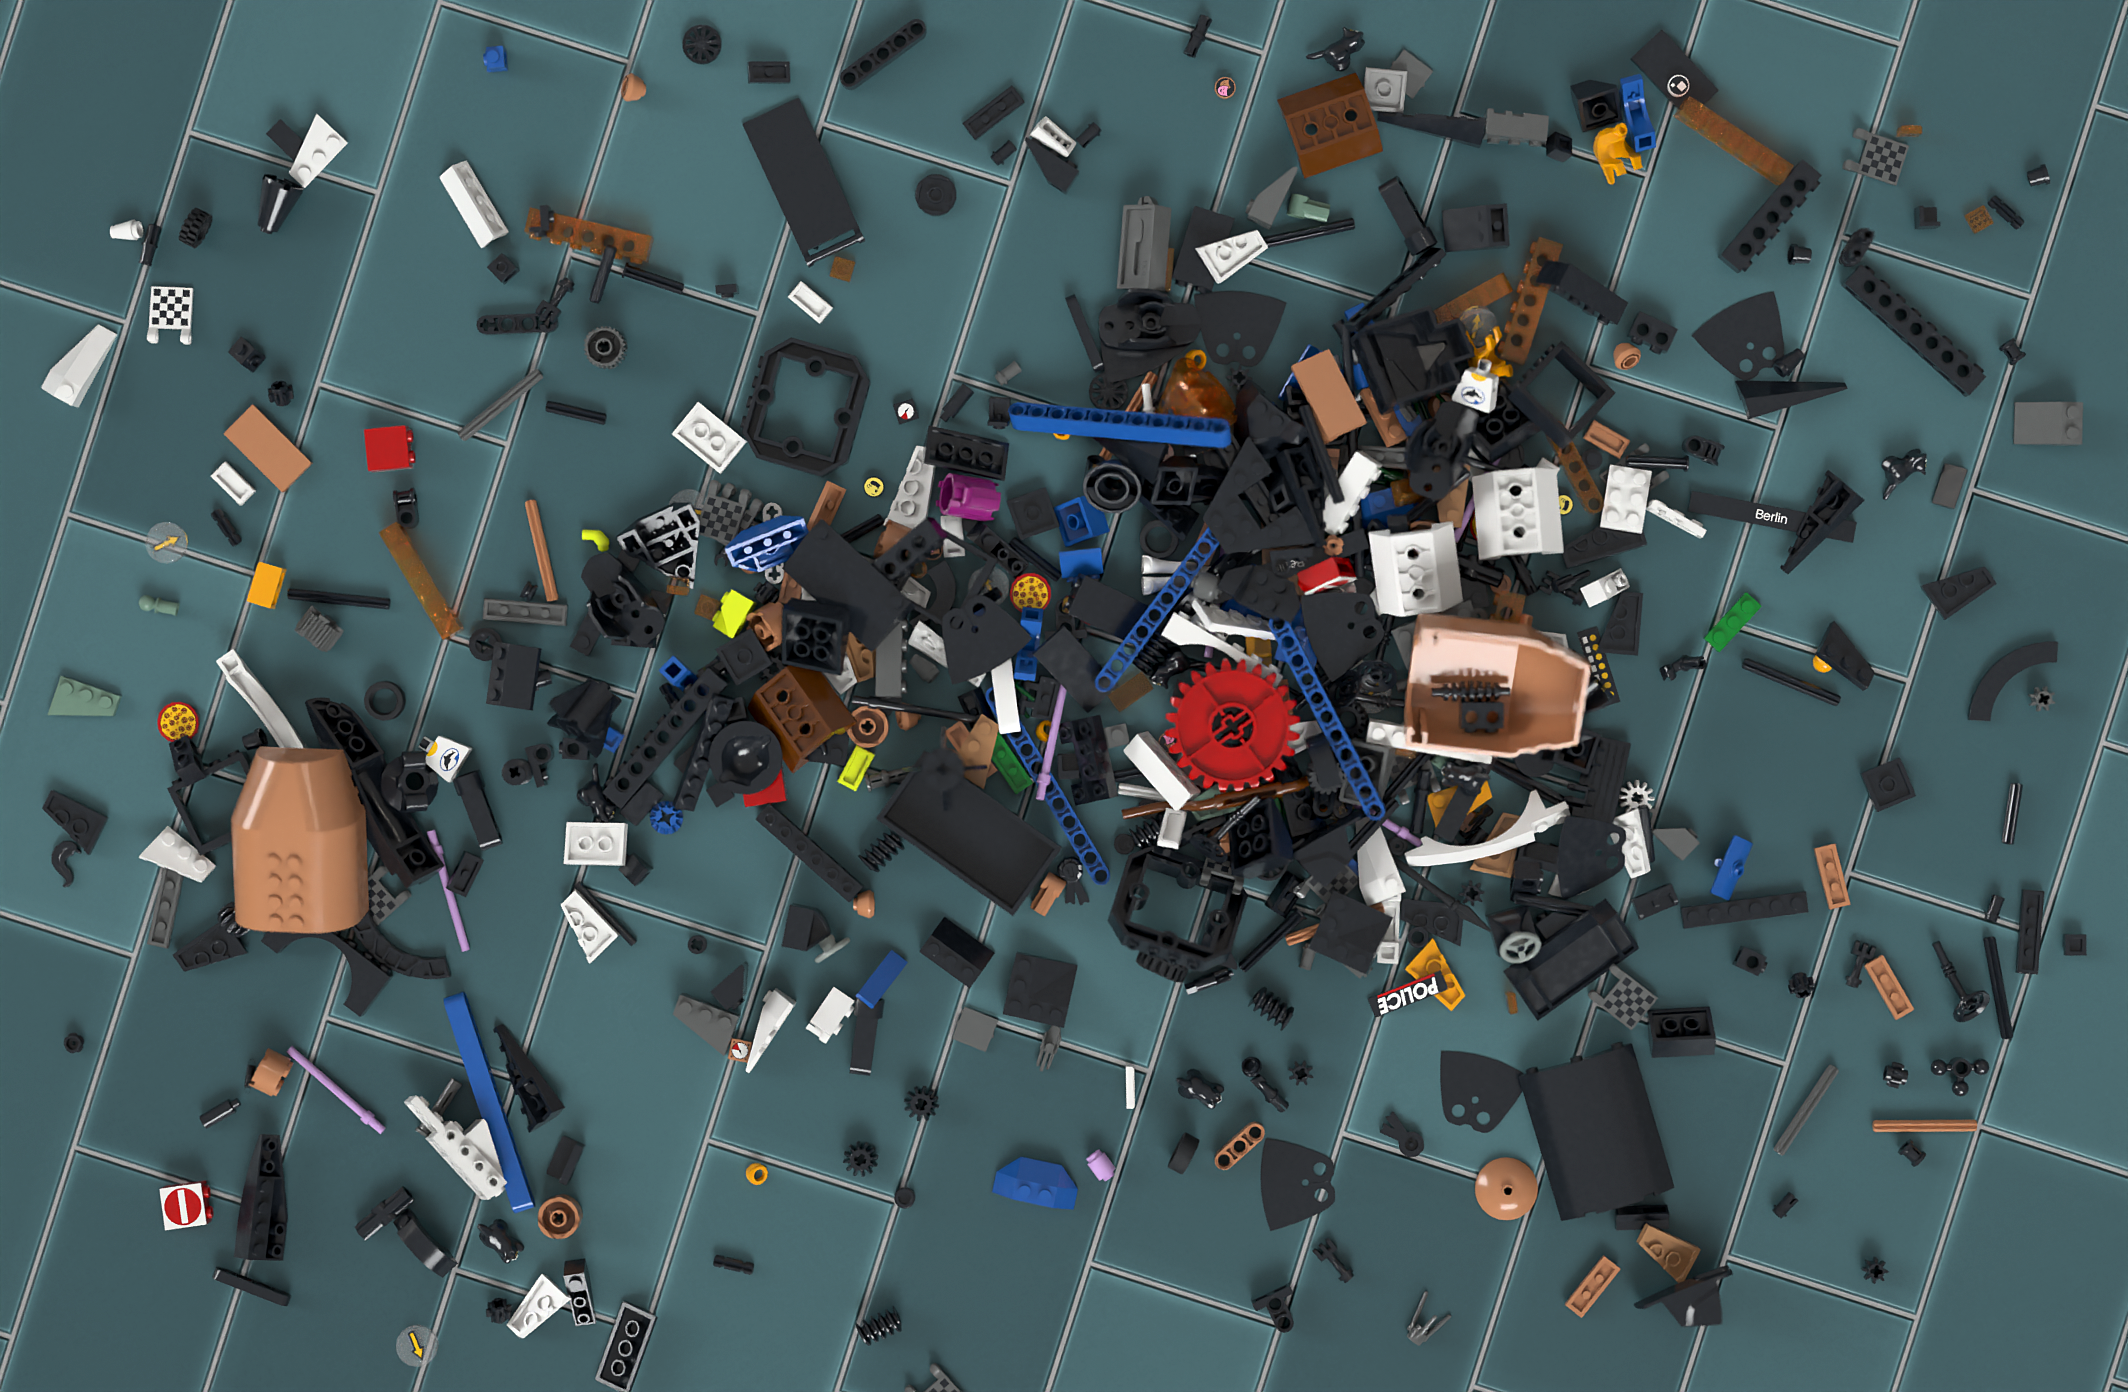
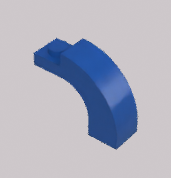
[1619,74,1656,152]
[1014,607,1044,681]
[659,655,709,713]

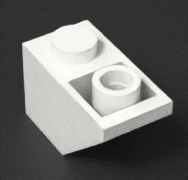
[1580,568,1630,607]

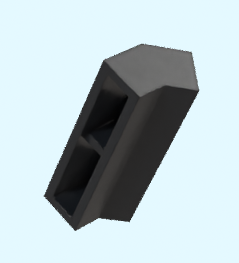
[1615,1205,1669,1230]

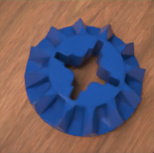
[649,801,683,834]

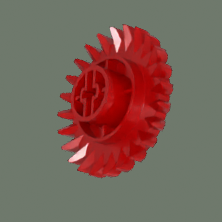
[1165,658,1300,793]

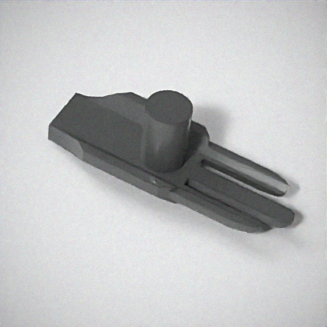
[1036,1025,1062,1071]

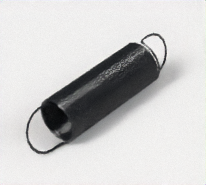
[244,1059,256,1093]

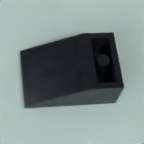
[1442,203,1510,253]

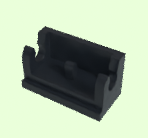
[1630,883,1679,920]

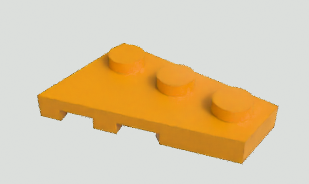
[1427,781,1492,827]
[1404,938,1465,1011]

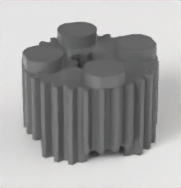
[583,326,628,370]
[294,606,345,652]

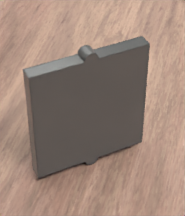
[1390,50,1433,99]
[952,1007,998,1052]

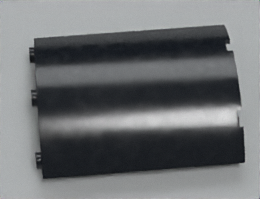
[1518,1041,1675,1221]

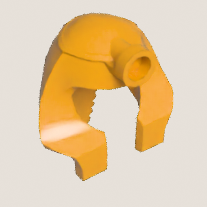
[1593,123,1643,185]
[1466,326,1513,377]

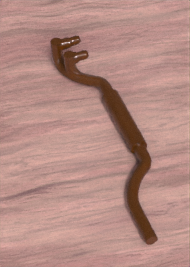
[1121,746,1337,820]

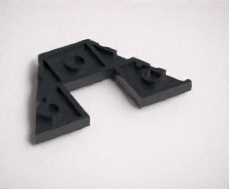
[1203,437,1315,554]

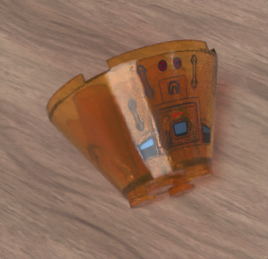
[1155,357,1237,426]

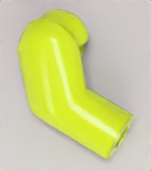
[582,530,610,552]

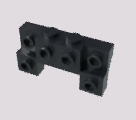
[1058,715,1118,806]

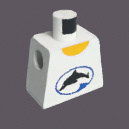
[1452,359,1499,413]
[419,736,473,783]

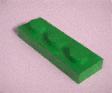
[1703,592,1762,652]
[992,731,1033,794]

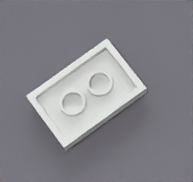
[672,402,747,474]
[1600,465,1652,534]
[564,822,628,866]

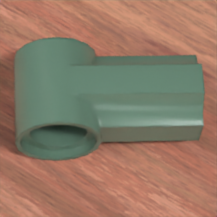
[1287,194,1331,223]

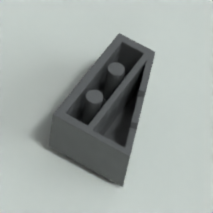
[1482,108,1549,147]
[673,993,741,1056]

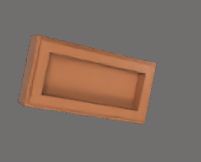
[1583,420,1630,459]

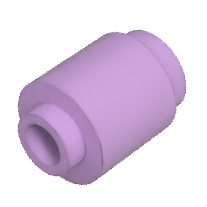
[1086,1149,1116,1181]

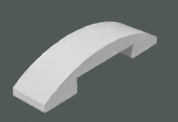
[991,658,1021,734]
[1377,894,1401,964]

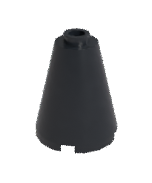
[257,174,304,234]

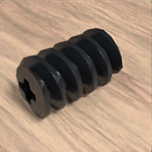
[1132,630,1174,675]
[502,759,533,785]
[1129,813,1164,850]
[858,828,905,872]
[1248,987,1294,1031]
[855,1306,902,1346]

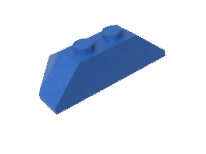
[1350,483,1429,529]
[725,516,809,573]
[992,1156,1078,1210]

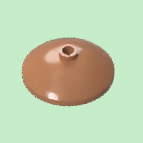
[1475,1157,1538,1220]

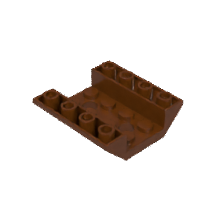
[1277,72,1383,179]
[747,665,857,774]

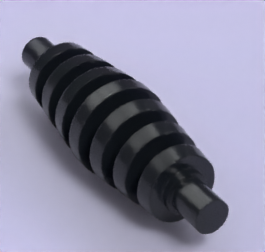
[1432,680,1510,703]

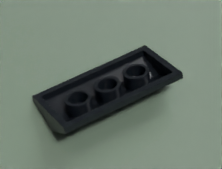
[923,425,1009,481]
[595,1301,658,1392]

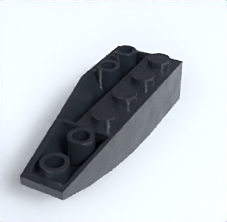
[234,1134,288,1261]

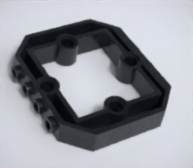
[740,338,871,477]
[1107,845,1248,972]

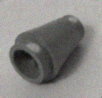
[909,654,940,684]

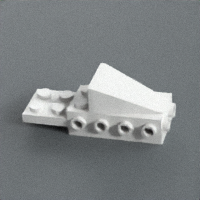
[404,1096,507,1200]

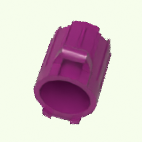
[936,473,1001,522]

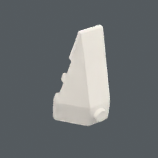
[41,325,117,408]
[1356,814,1406,906]
[746,988,797,1073]

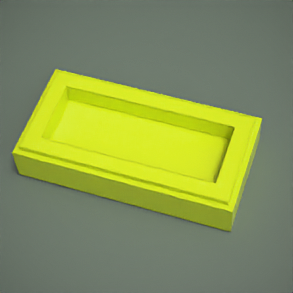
[837,745,876,791]

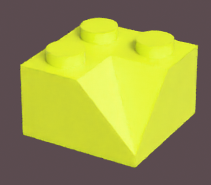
[712,590,757,639]

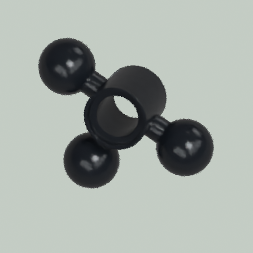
[1930,1057,1989,1097]

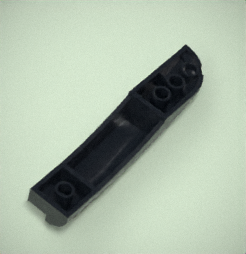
[305,698,445,889]

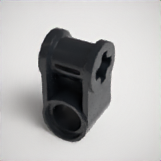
[1682,436,1725,466]
[393,488,419,529]

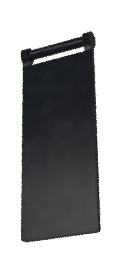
[743,98,865,268]

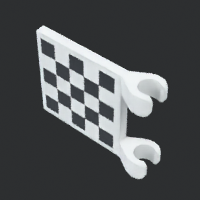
[147,286,194,345]

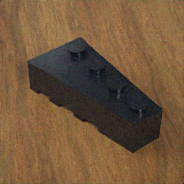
[1535,260,1628,326]

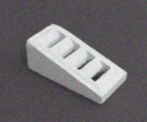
[1030,116,1077,157]

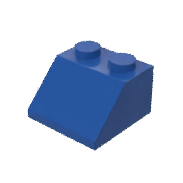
[1053,495,1110,547]
[1059,548,1104,582]

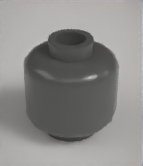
[1191,571,1222,602]

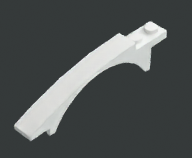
[216,649,307,748]
[1404,790,1571,866]

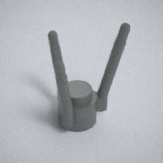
[1407,1291,1451,1346]

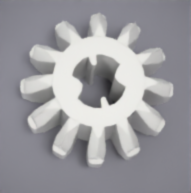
[1619,780,1654,813]

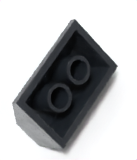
[486,642,542,711]
[919,916,995,988]
[1647,1006,1716,1058]

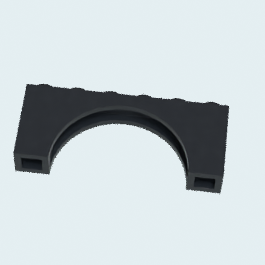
[261,930,394,1017]

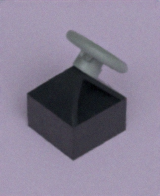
[782,903,850,963]
[1485,905,1541,963]

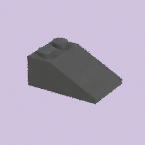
[1245,166,1298,230]
[2013,402,2083,446]
[1339,737,1396,810]

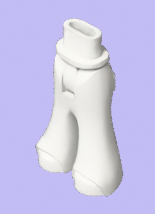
[1141,555,1211,595]

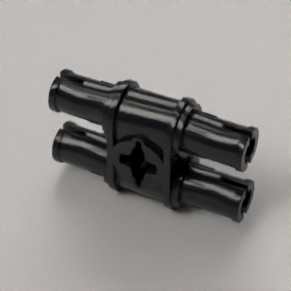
[1838,228,1875,267]

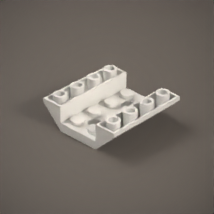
[1472,468,1564,560]
[1369,521,1463,617]

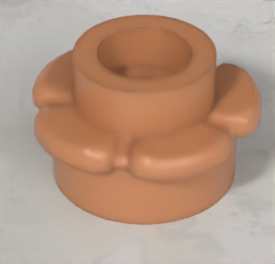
[1323,535,1343,556]

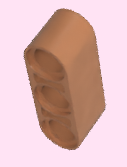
[1214,1121,1265,1170]

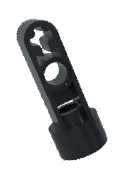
[1378,176,1438,257]
[452,769,503,851]
[849,997,885,1076]

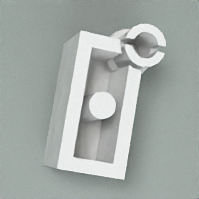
[806,987,854,1044]

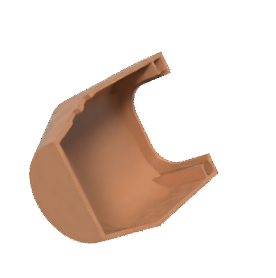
[1404,613,1590,757]
[231,747,369,933]

